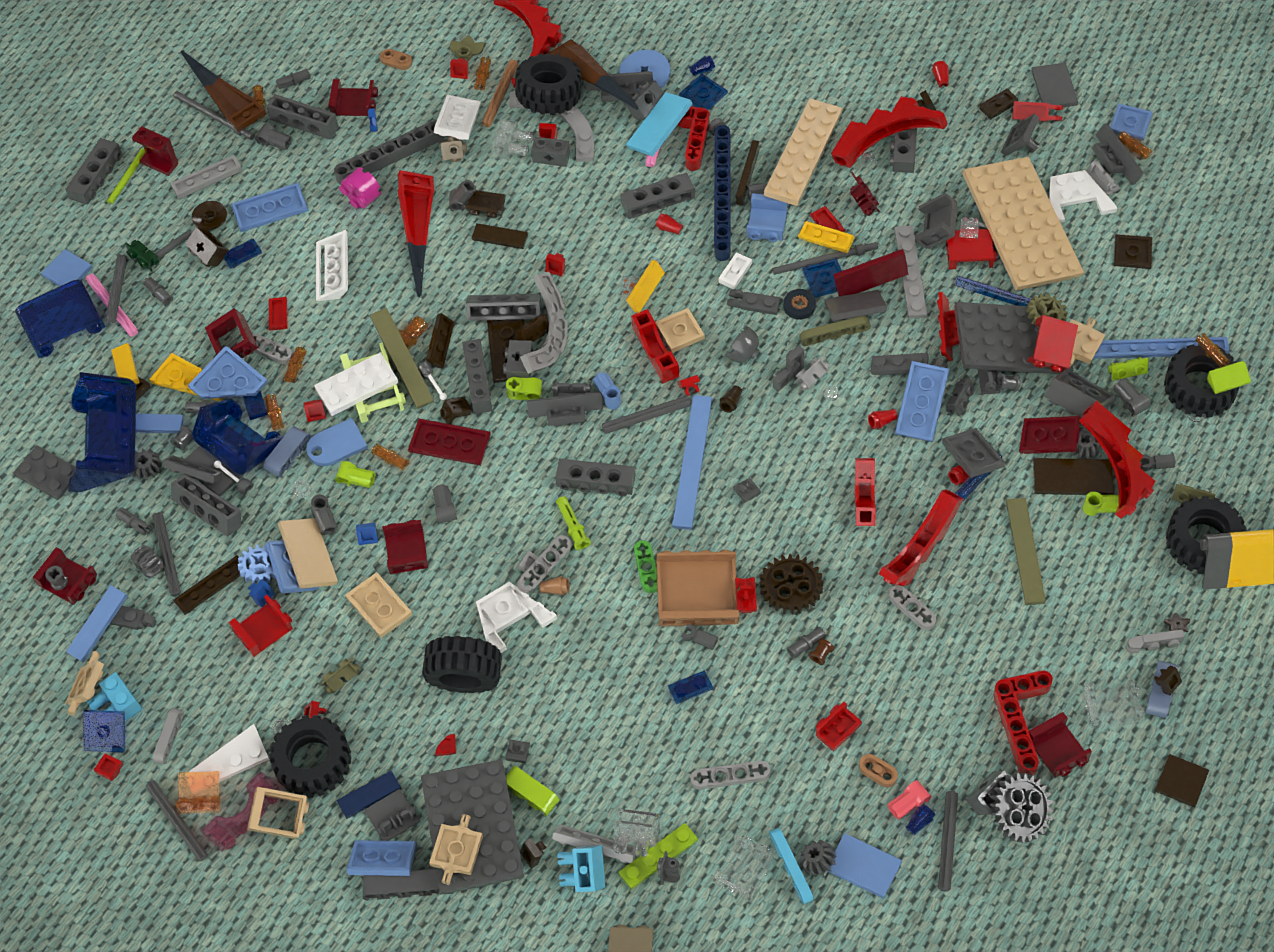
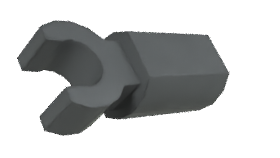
[1140,454,1176,471]
[682,624,718,650]

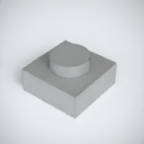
[517,550,541,579]

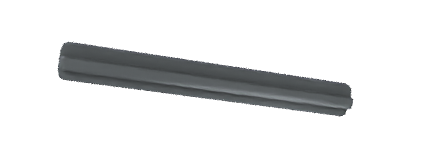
[106,254,127,323]
[602,395,691,434]
[152,512,181,596]
[146,780,208,862]
[938,791,958,892]

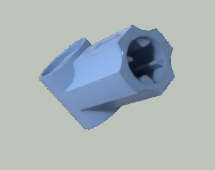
[593,372,622,409]

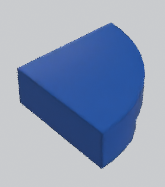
[368,108,378,132]

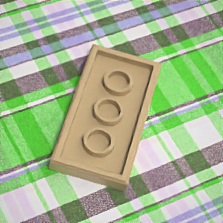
[278,518,338,589]

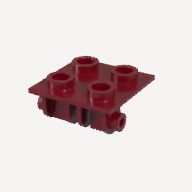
[850,172,880,216]

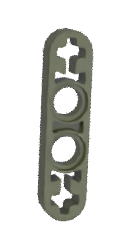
[799,316,871,346]

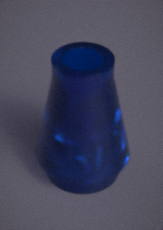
[689,55,715,76]
[905,804,936,836]

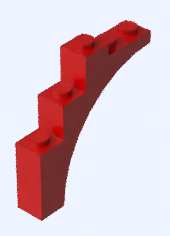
[493,0,563,57]
[831,96,948,168]
[1079,400,1156,519]
[879,489,964,586]

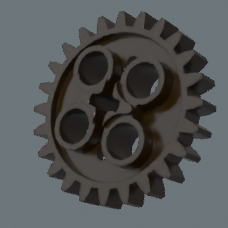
[759,554,824,615]

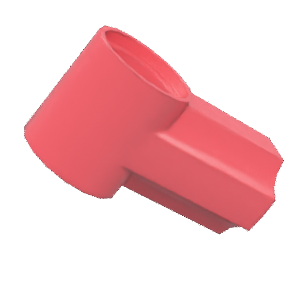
[887,780,932,820]

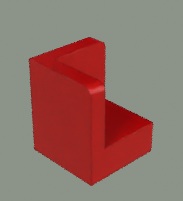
[538,123,558,140]

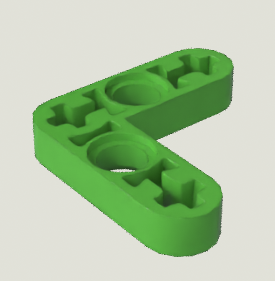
[634,540,657,593]

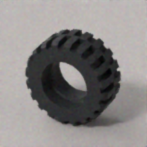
[515,53,581,115]
[1164,344,1240,418]
[1166,496,1247,574]
[422,636,502,693]
[269,715,351,798]

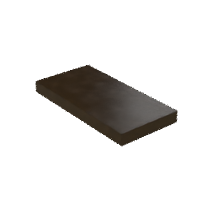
[487,319,524,383]
[1033,458,1114,495]

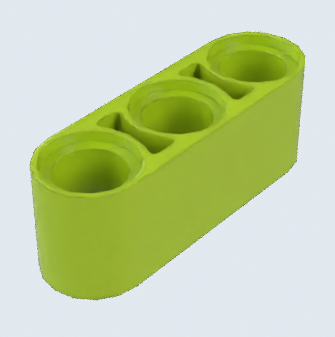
[505,766,560,817]

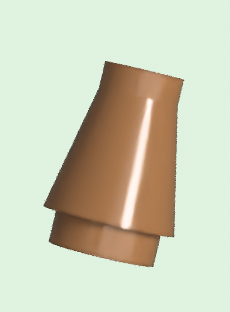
[540,576,570,595]

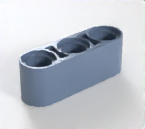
[264,426,311,478]
[1145,660,1179,719]

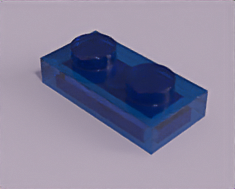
[223,238,262,269]
[668,670,713,705]

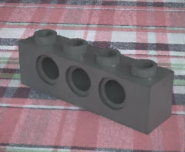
[266,94,339,140]
[889,128,917,173]
[65,138,122,205]
[620,173,695,219]
[466,293,542,320]
[462,339,493,414]
[555,458,636,496]
[171,474,241,537]

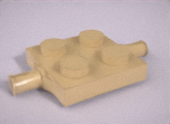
[1069,318,1105,367]
[66,651,104,716]
[429,814,483,885]

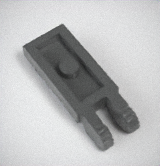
[727,289,780,315]

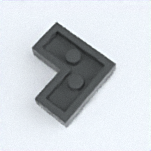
[773,346,805,392]

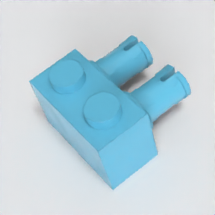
[86,672,143,726]
[557,845,605,892]

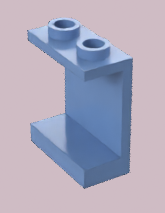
[747,193,788,242]

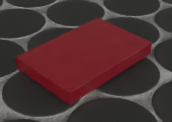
[1019,416,1081,454]

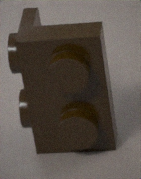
[465,190,506,218]

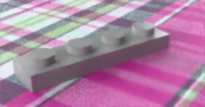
[170,155,242,199]
[552,824,639,863]

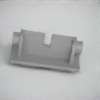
[1086,160,1121,196]
[794,355,830,391]

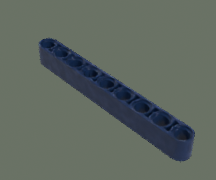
[714,125,731,261]

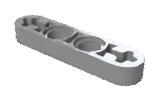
[517,535,572,593]
[690,761,770,790]

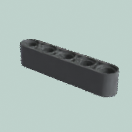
[362,869,466,901]

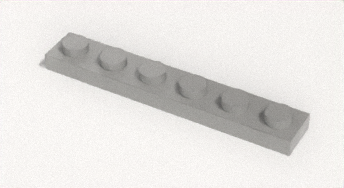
[894,225,927,319]

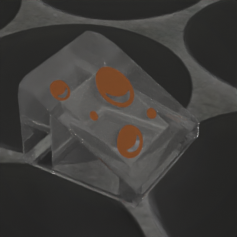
[620,276,640,298]

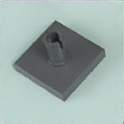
[1001,114,1039,155]

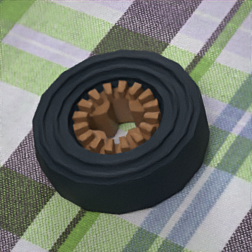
[783,289,816,320]

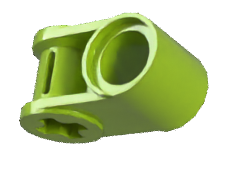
[506,377,542,400]

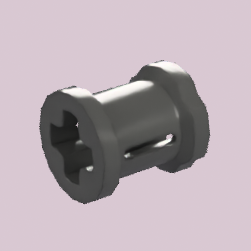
[996,374,1021,392]
[170,426,195,451]
[45,566,68,590]

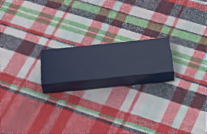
[336,771,401,819]

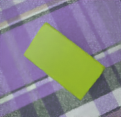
[1207,361,1251,394]

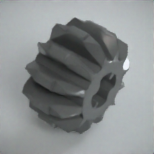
[1071,427,1101,459]
[128,448,162,481]
[130,545,164,578]
[799,839,837,877]

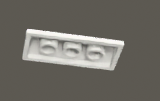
[316,230,348,301]

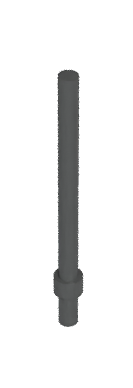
[173,91,255,140]
[772,242,878,275]

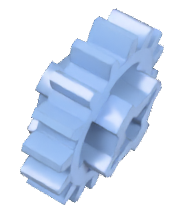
[238,544,276,584]

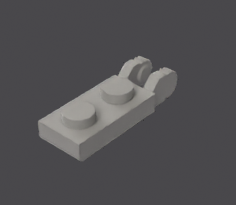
[1125,629,1185,653]

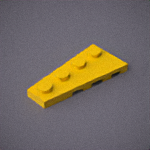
[149,353,223,401]

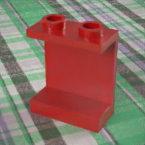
[946,229,997,270]
[1027,315,1078,373]
[228,595,293,657]

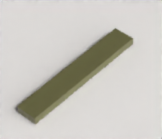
[370,308,434,409]
[1006,498,1046,606]

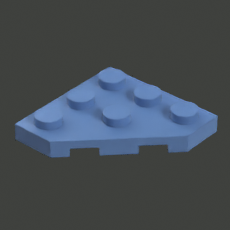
[188,346,268,399]

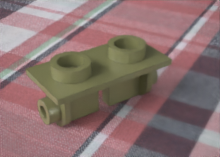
[1172,483,1215,502]
[320,658,361,695]

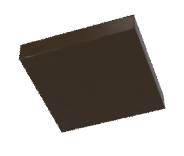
[1114,234,1152,269]
[1155,754,1209,808]

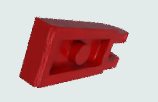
[1012,101,1063,121]

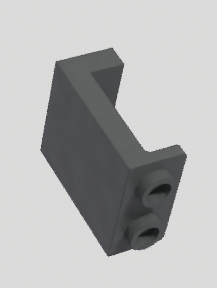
[915,193,957,249]

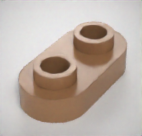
[380,49,412,70]
[859,754,898,787]

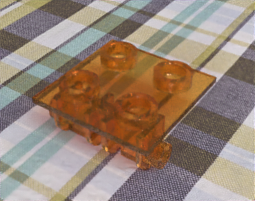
[176,771,220,814]

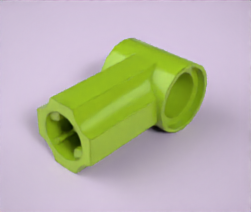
[335,461,376,488]
[1082,492,1119,516]

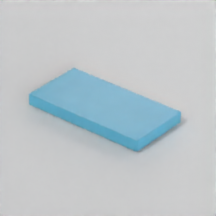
[626,92,693,157]

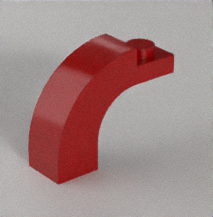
[855,458,876,526]

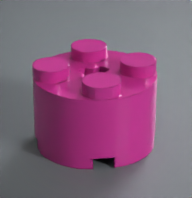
[339,167,381,209]

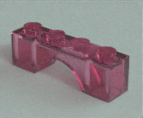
[201,771,280,852]

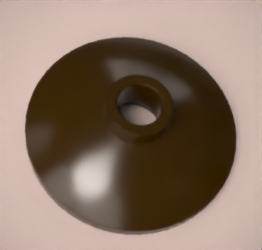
[192,201,227,230]

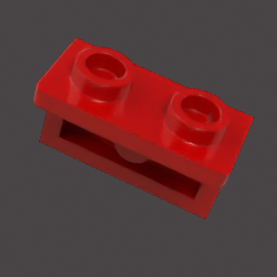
[816,702,862,752]

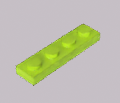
[618,823,698,890]

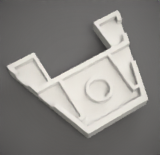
[1049,170,1117,223]
[476,582,557,653]

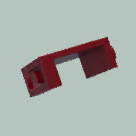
[328,79,378,116]
[382,520,429,575]
[33,547,97,605]
[1029,712,1092,778]

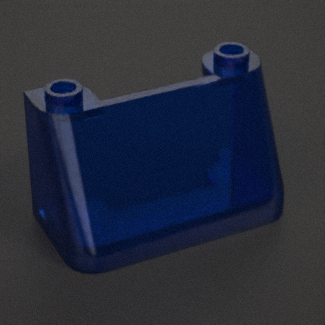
[15,280,106,358]
[192,398,283,475]

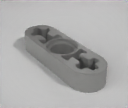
[252,333,293,364]
[889,585,936,630]
[153,708,183,765]

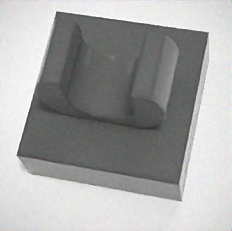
[734,477,761,503]
[506,739,530,763]

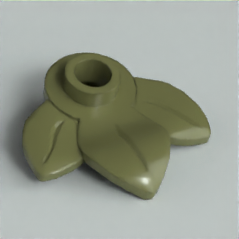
[450,35,484,61]

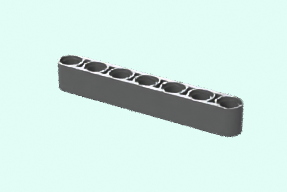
[334,120,445,185]

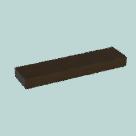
[736,140,759,206]
[173,555,249,615]

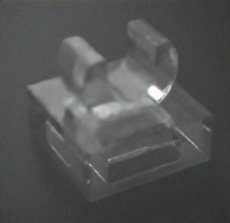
[959,217,979,238]

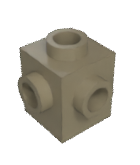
[440,136,467,162]

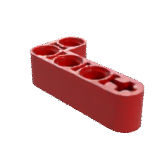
[678,107,710,171]

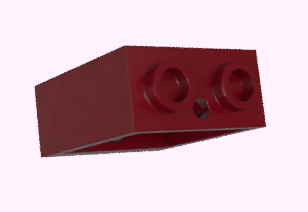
[205,308,258,358]

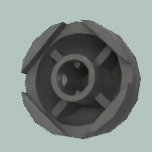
[725,325,760,363]

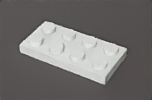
[434,95,481,140]
[314,352,398,416]

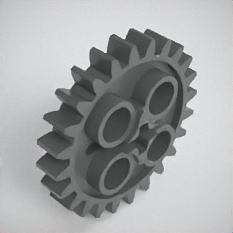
[990,773,1054,843]

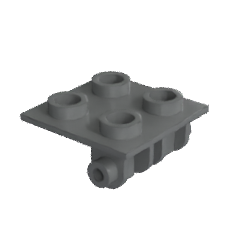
[364,789,420,841]

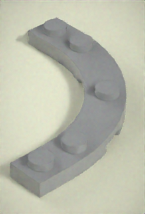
[509,92,594,162]
[520,272,568,374]

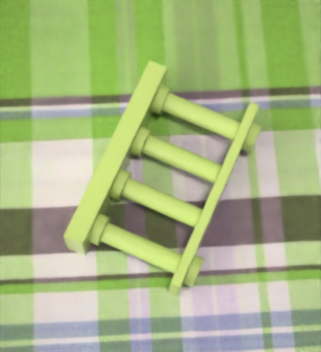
[340,342,406,423]

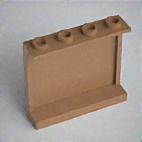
[656,550,739,626]

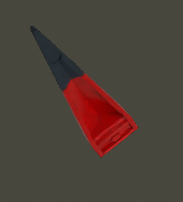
[397,170,434,297]

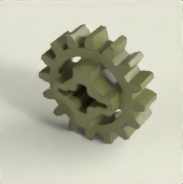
[1026,293,1068,328]

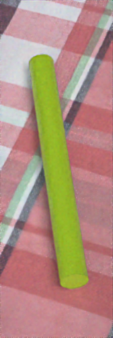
[107,148,145,204]

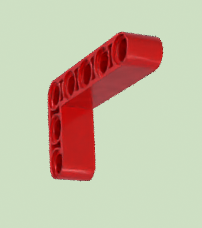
[993,670,1053,775]

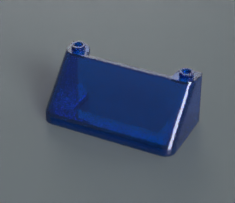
[68,372,136,492]

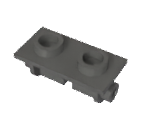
[978,369,1000,394]
[946,376,974,417]
[552,382,591,397]
[657,851,680,885]

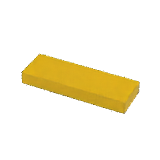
[798,221,855,253]
[626,260,665,313]
[111,343,140,390]

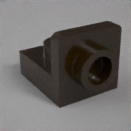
[440,397,472,424]

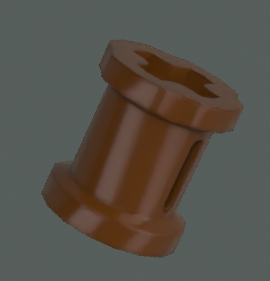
[808,638,834,665]

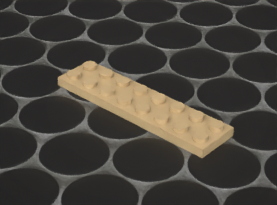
[764,98,843,206]

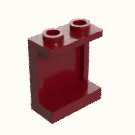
[132,126,179,176]

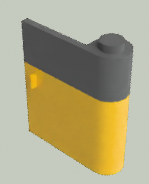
[1200,529,1274,590]

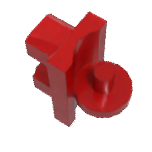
[735,577,757,613]

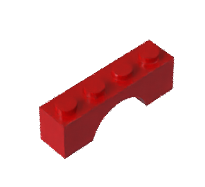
[631,309,679,384]

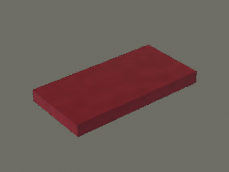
[833,249,909,297]
[408,418,491,466]

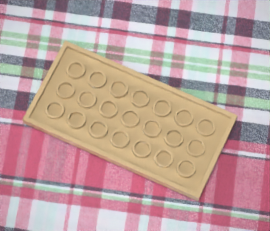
[962,156,1084,291]

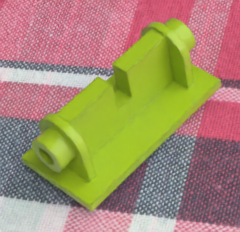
[1107,357,1148,381]

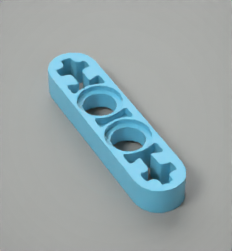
[769,827,813,905]

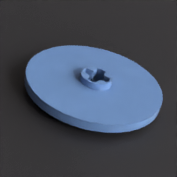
[619,50,670,91]

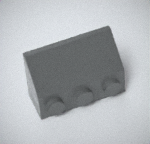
[1045,369,1116,417]

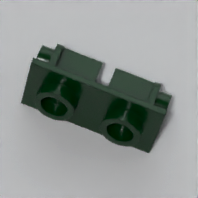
[125,240,159,272]

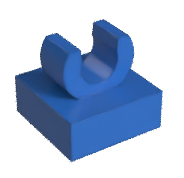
[356,523,378,545]
[248,579,275,607]

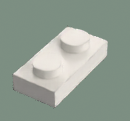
[718,253,752,289]

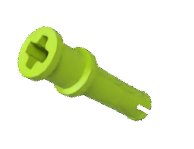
[556,496,591,550]

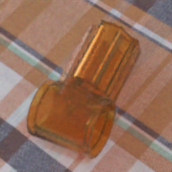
[398,316,428,352]

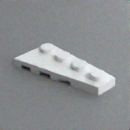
[185,724,269,794]

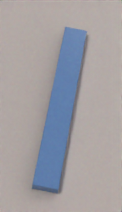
[1093,337,1230,359]
[672,395,712,530]

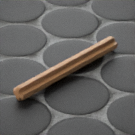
[482,59,518,127]

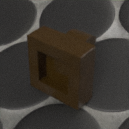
[917,90,936,111]
[1154,665,1182,696]
[520,838,547,869]

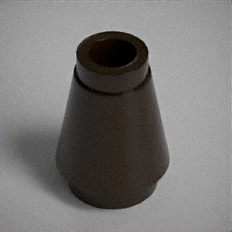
[719,385,742,413]

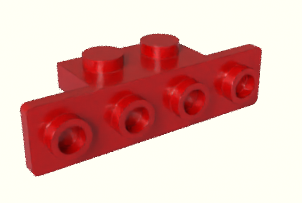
[937,291,959,361]

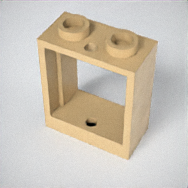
[247,787,309,839]

